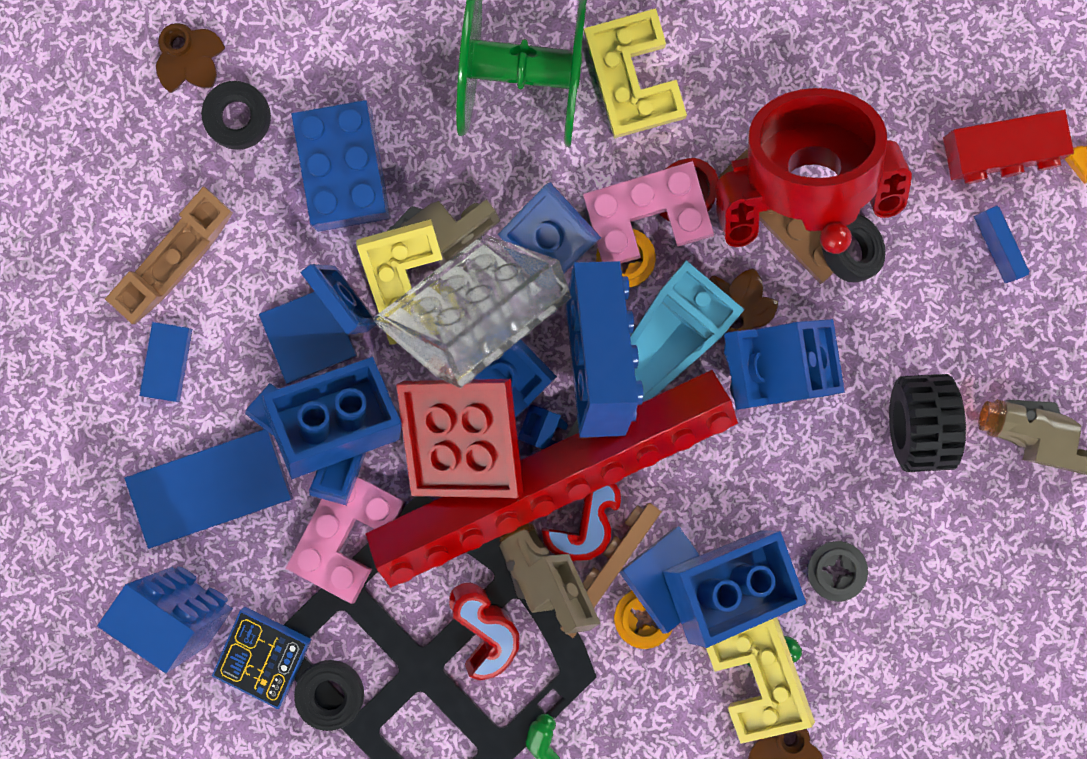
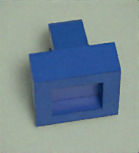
[517,404,568,449]

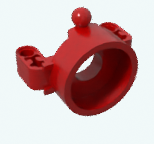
[716,88,912,254]

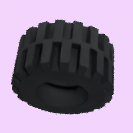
[889,374,966,472]

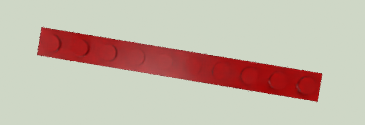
[365,370,738,588]

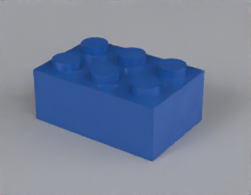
[291,100,391,232]
[262,357,402,480]
[663,530,807,648]

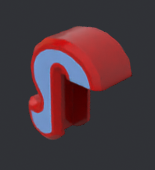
[542,483,621,561]
[449,582,519,681]

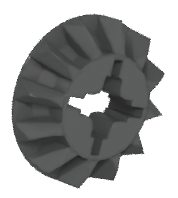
[807,541,868,602]

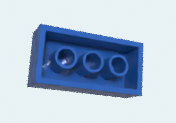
[565,261,644,437]
[97,566,233,674]

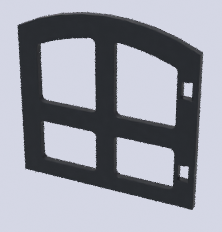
[284,496,597,759]

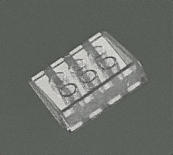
[373,234,572,388]

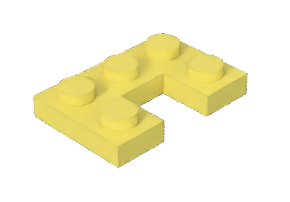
[584,8,687,139]
[356,219,459,345]
[706,617,815,744]

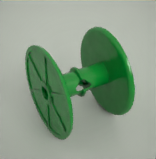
[456,0,587,148]

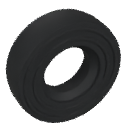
[201,81,271,150]
[822,214,886,283]
[294,660,364,731]

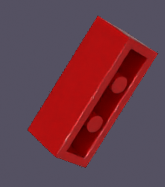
[943,109,1074,184]

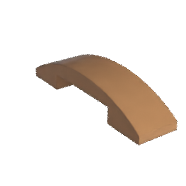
[105,186,233,325]

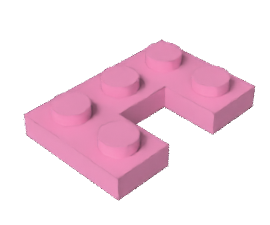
[583,161,714,263]
[285,477,407,604]

